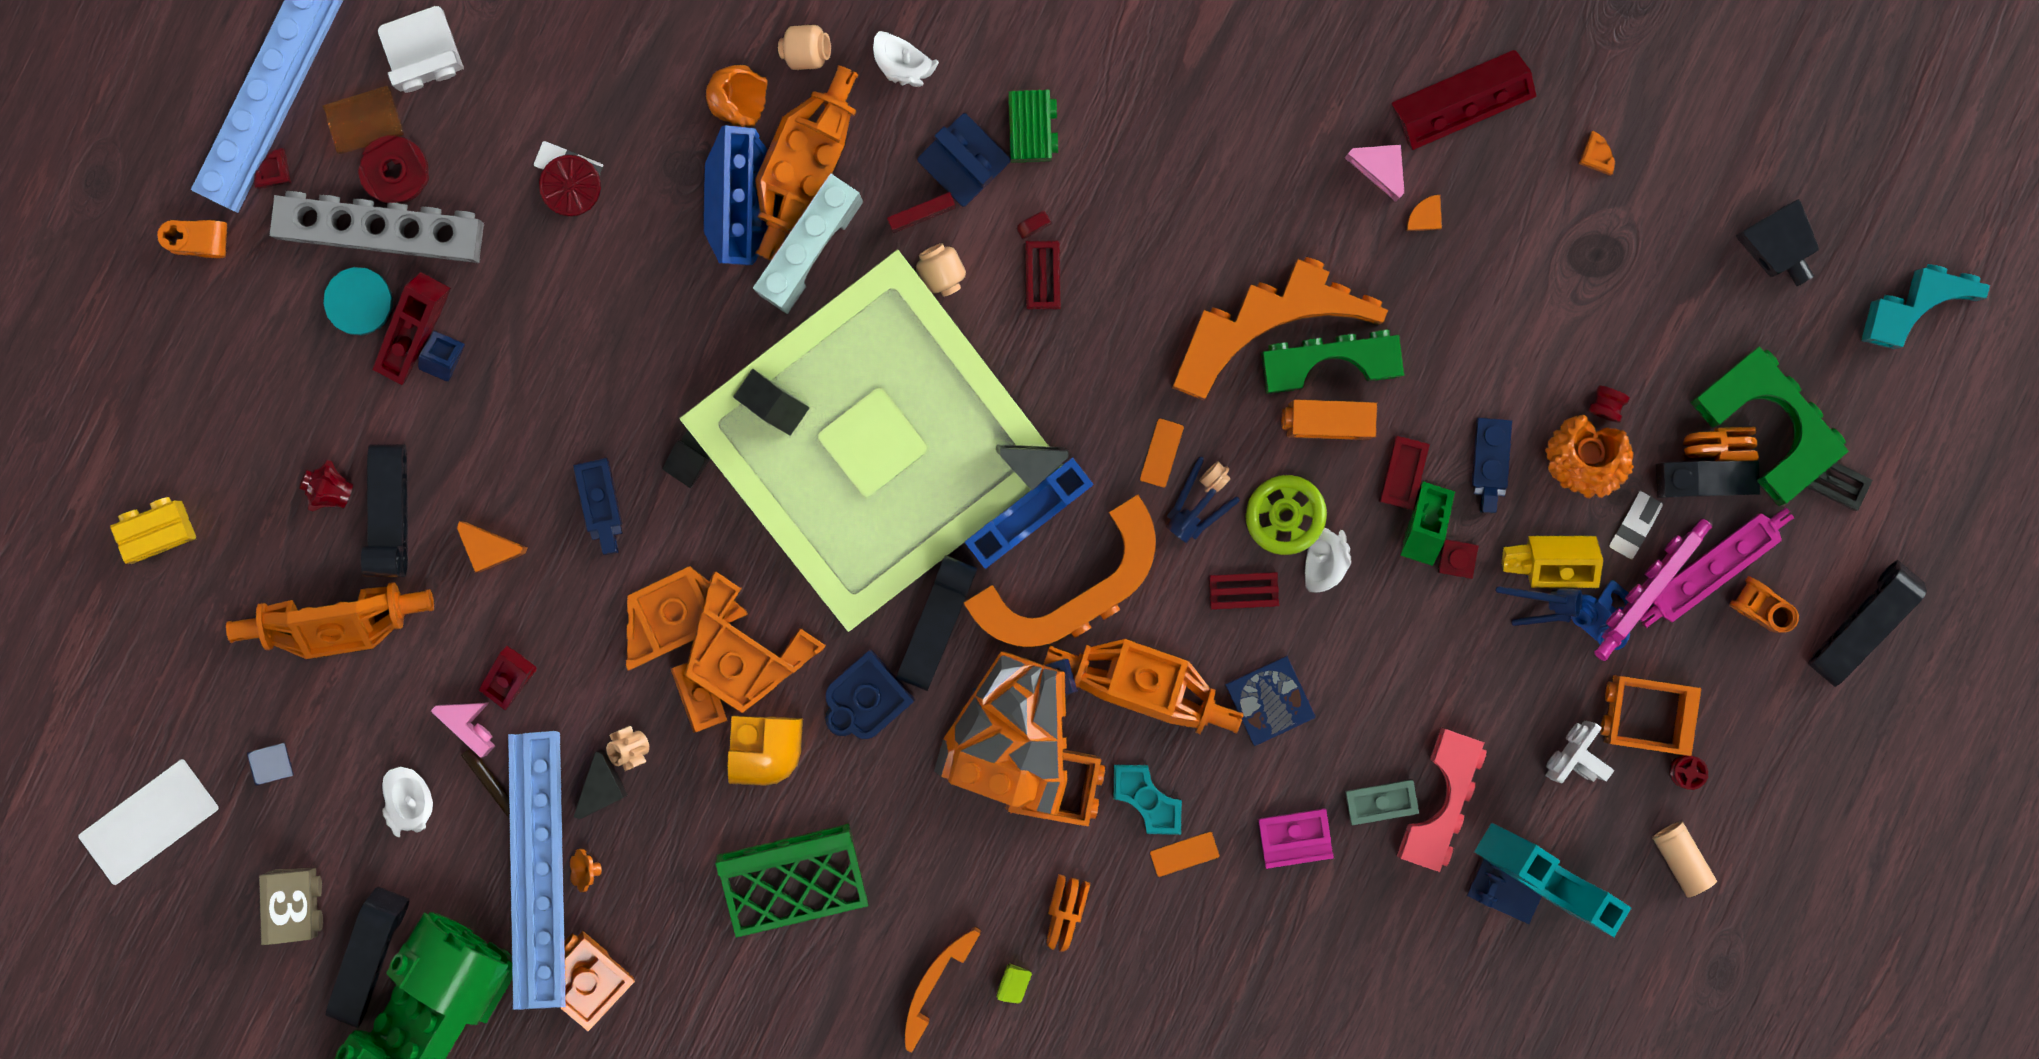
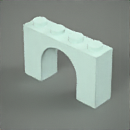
[753,173,863,314]

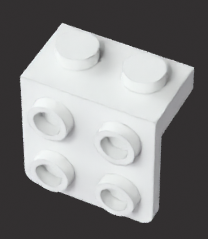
[378,6,464,93]

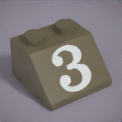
[259,868,323,945]

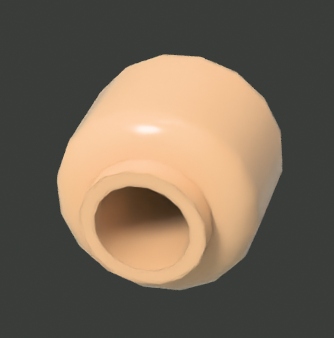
[778,25,831,70]
[916,243,966,297]

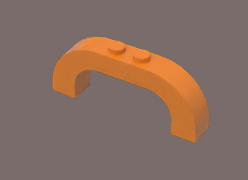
[964,495,1156,647]

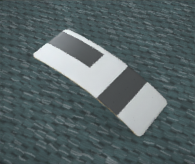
[1609,491,1663,559]

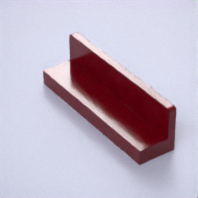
[1392,50,1537,150]

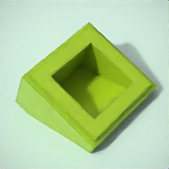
[996,964,1032,1004]

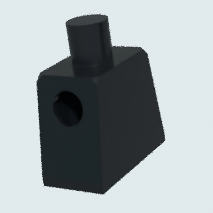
[1736,199,1819,287]

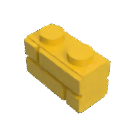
[110,497,196,564]

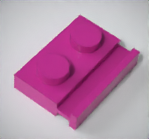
[1258,808,1334,869]

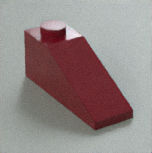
[372,272,451,385]

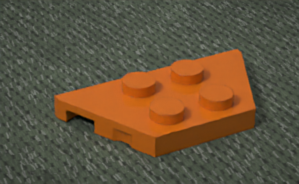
[626,566,748,671]

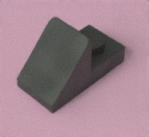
[662,430,711,488]

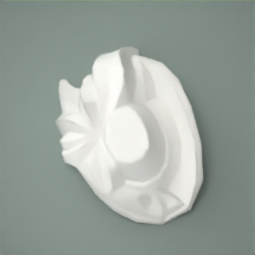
[873,31,939,87]
[1305,528,1351,592]
[382,767,433,837]

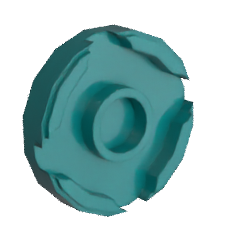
[323,267,393,336]

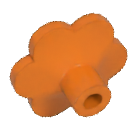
[570,849,602,892]

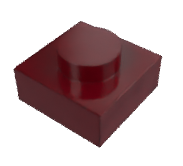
[1438,539,1479,579]

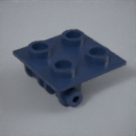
[1467,859,1542,924]

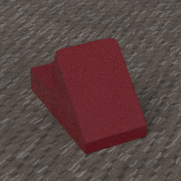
[479,646,537,711]

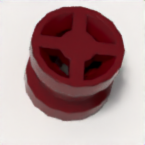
[1588,385,1630,423]
[1669,755,1709,790]

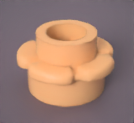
[1199,461,1230,493]

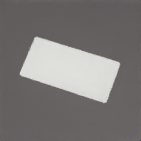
[78,759,219,885]

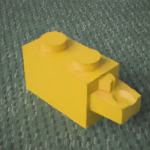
[1502,536,1603,588]

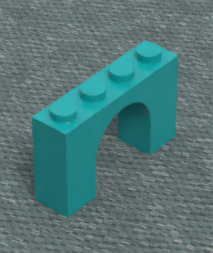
[1474,823,1631,937]

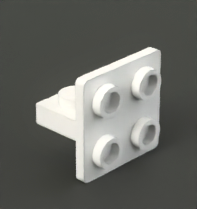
[1545,721,1614,784]

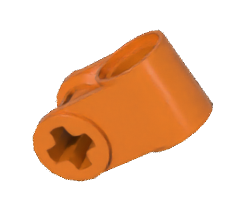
[157,220,227,258]
[1729,576,1799,633]

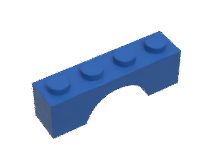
[965,458,1094,569]

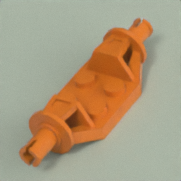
[755,65,858,261]
[226,582,434,659]
[1043,639,1244,734]

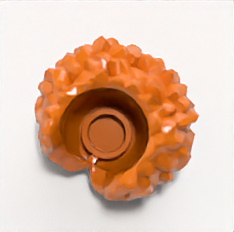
[1545,415,1634,498]

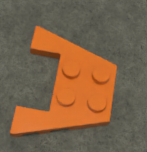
[684,572,826,713]

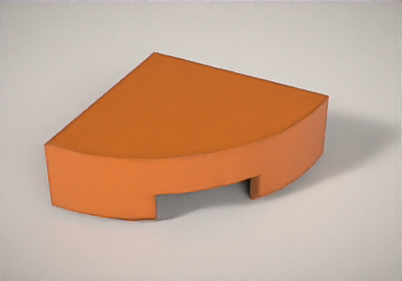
[1579,131,1615,176]
[1406,195,1442,231]

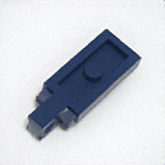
[1472,418,1512,514]
[573,458,623,555]

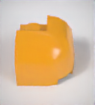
[728,716,803,786]

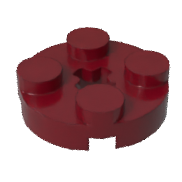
[358,135,429,204]

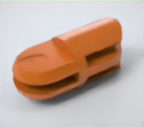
[1683,427,1759,461]
[1046,874,1091,952]

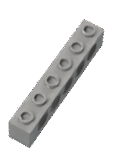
[270,191,484,263]

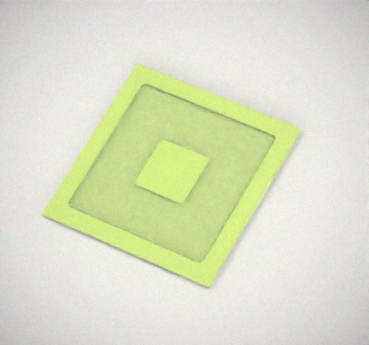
[679,249,1063,632]

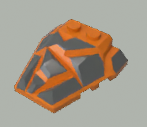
[934,652,1067,815]

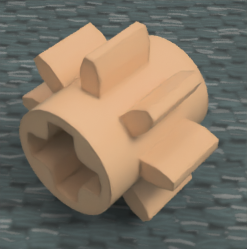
[606,726,649,771]

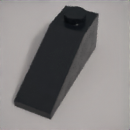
[1656,461,1760,498]

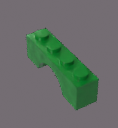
[1261,330,1404,394]

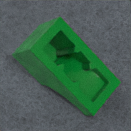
[1400,481,1455,566]

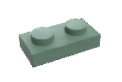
[1345,779,1419,826]

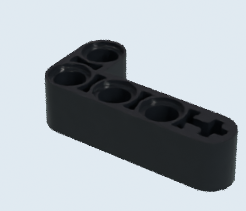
[361,444,408,577]
[896,555,978,691]
[1808,560,1927,687]
[325,886,410,1028]

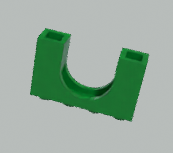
[1690,346,1849,506]

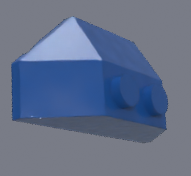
[704,125,777,266]

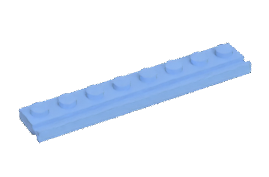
[191,0,343,213]
[508,731,566,1010]

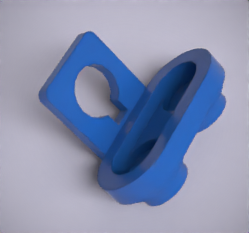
[1571,580,1630,650]

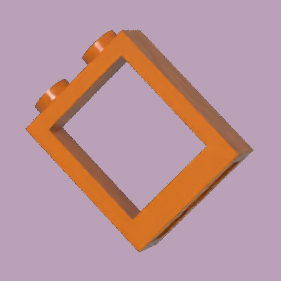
[1281,400,1377,440]
[1600,675,1701,756]
[1005,750,1105,827]

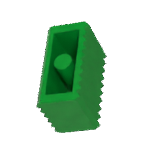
[1009,90,1058,163]

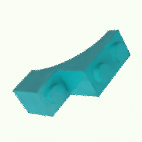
[1861,264,1990,349]

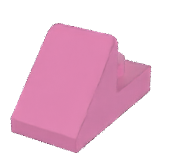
[431,702,495,758]

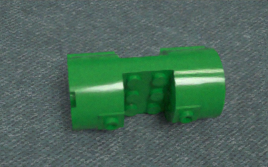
[335,912,513,1059]

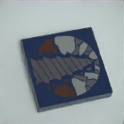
[1225,656,1316,746]

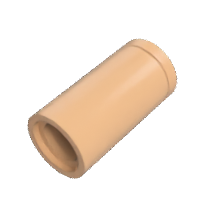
[1652,821,1717,898]

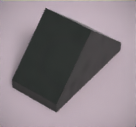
[733,369,810,436]
[996,444,1068,490]
[574,750,628,819]

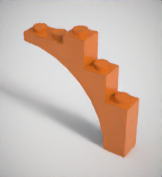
[1172,257,1388,400]

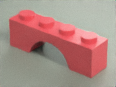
[1397,728,1487,872]

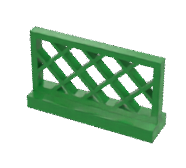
[715,824,869,938]

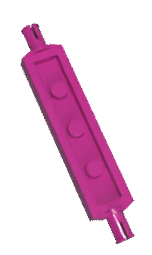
[1639,507,1794,629]
[1594,519,1712,661]

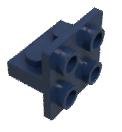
[917,113,1011,207]

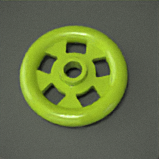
[1246,475,1327,555]

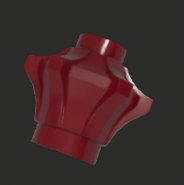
[299,460,353,511]

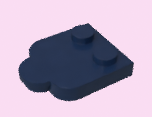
[825,649,915,739]

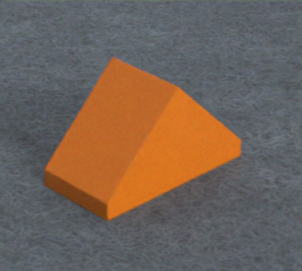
[457,521,528,572]

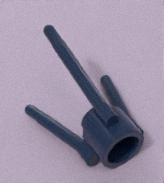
[1166,457,1240,543]
[1495,575,1582,626]

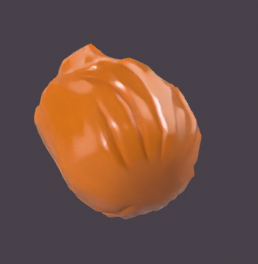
[706,65,767,127]

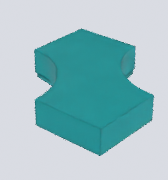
[1113,764,1182,835]

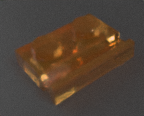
[323,86,404,154]

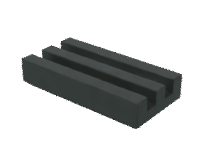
[1807,462,1873,511]

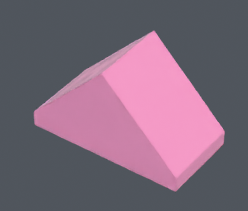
[1345,145,1404,202]

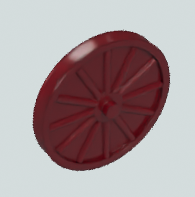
[539,155,601,216]

